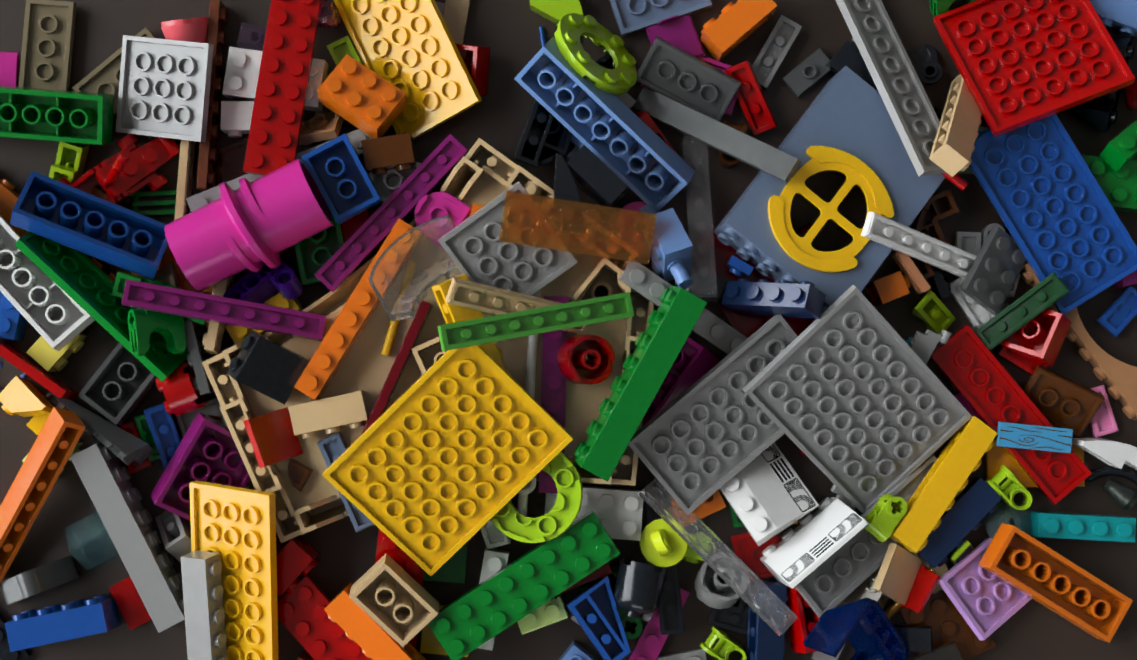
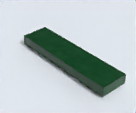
[975,272,1070,351]

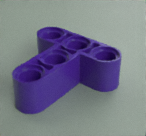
[223,260,303,304]

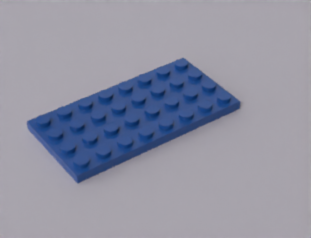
[969,114,1137,315]

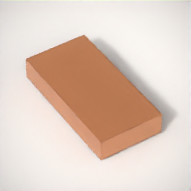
[891,251,931,294]

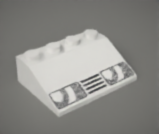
[719,442,819,547]
[760,497,868,589]

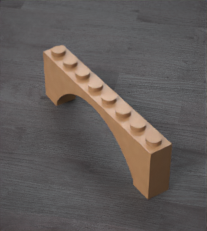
[1020,261,1137,420]

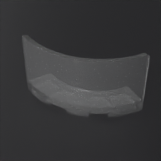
[369,215,462,321]

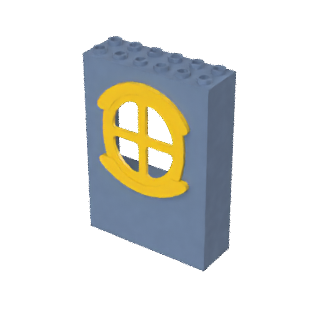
[713,66,945,314]

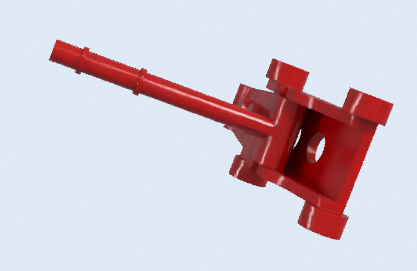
[58,134,180,205]

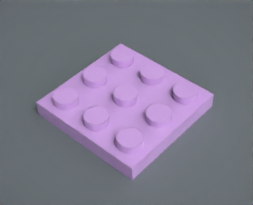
[938,537,1032,641]

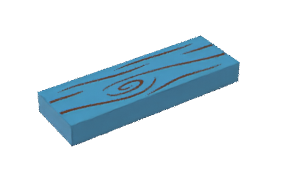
[996,421,1073,454]

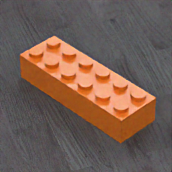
[978,523,1133,643]

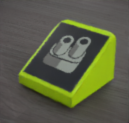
[948,540,974,565]

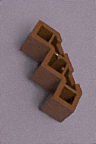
[897,189,959,285]

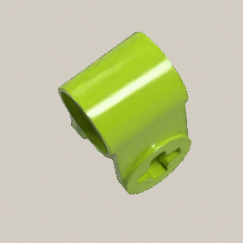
[985,465,1032,511]
[864,494,908,542]
[699,626,747,660]

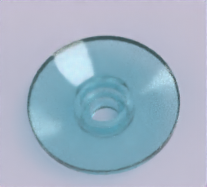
[985,500,1032,539]

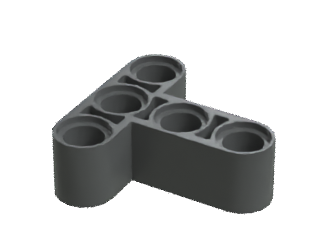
[0,555,79,605]

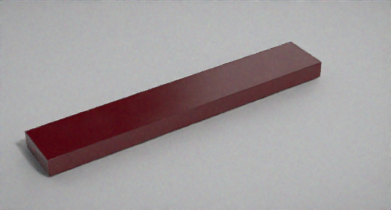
[361,301,433,435]

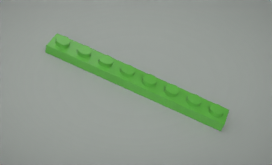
[437,292,634,351]

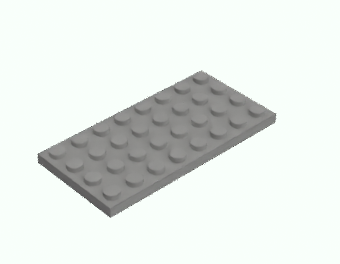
[628,315,798,515]

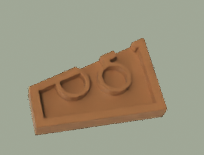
[299,110,344,145]

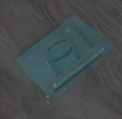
[65,512,119,570]

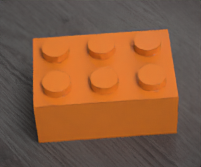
[700,0,778,61]
[317,54,406,139]

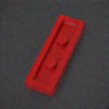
[725,59,777,136]

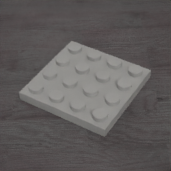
[116,35,214,142]
[438,181,578,316]

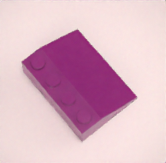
[150,411,251,521]

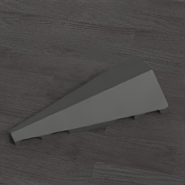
[45,392,153,465]

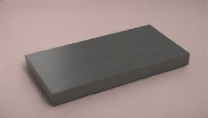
[636,36,742,122]

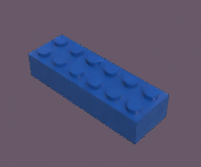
[10,171,168,280]

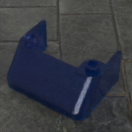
[803,598,908,660]

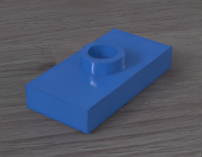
[1096,285,1137,337]

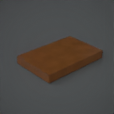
[1023,364,1105,438]

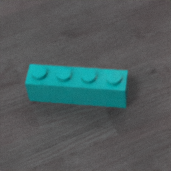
[1029,511,1136,543]

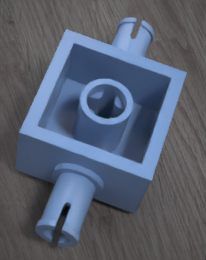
[640,204,693,289]

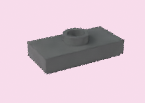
[782,48,830,97]

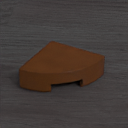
[288,458,313,492]

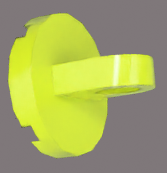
[640,518,689,567]

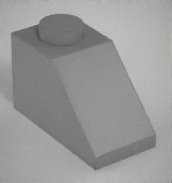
[155,510,191,563]

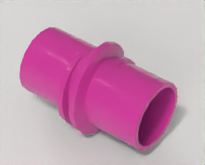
[164,159,334,291]

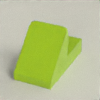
[911,290,956,334]

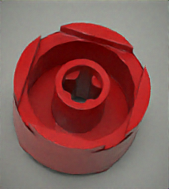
[557,334,615,384]
[155,361,207,416]

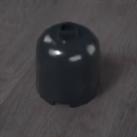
[613,558,668,618]

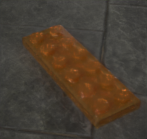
[499,191,657,264]

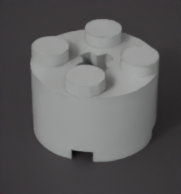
[695,553,748,609]

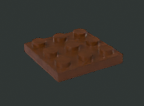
[899,590,996,660]

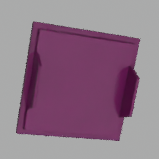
[645,14,706,58]

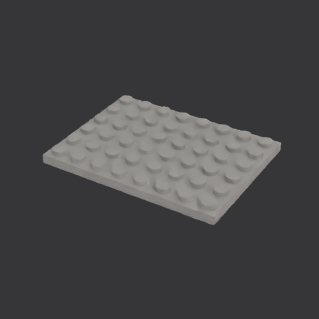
[743,285,972,514]

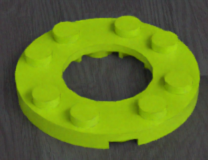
[554,13,637,95]
[491,452,583,543]

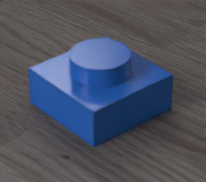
[726,255,754,278]

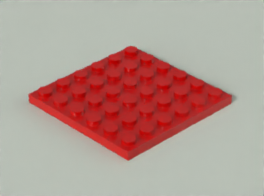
[933,0,1136,137]

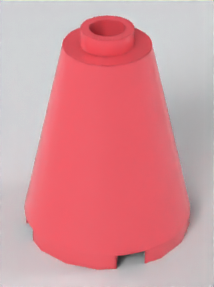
[160,16,209,43]

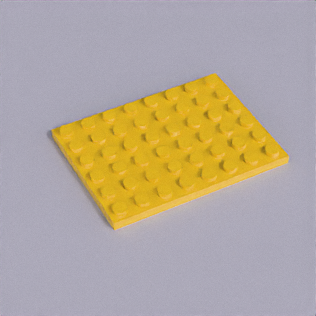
[322,345,573,576]

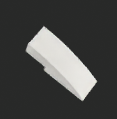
[1072,437,1137,470]

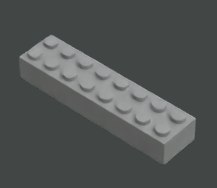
[70,443,185,633]

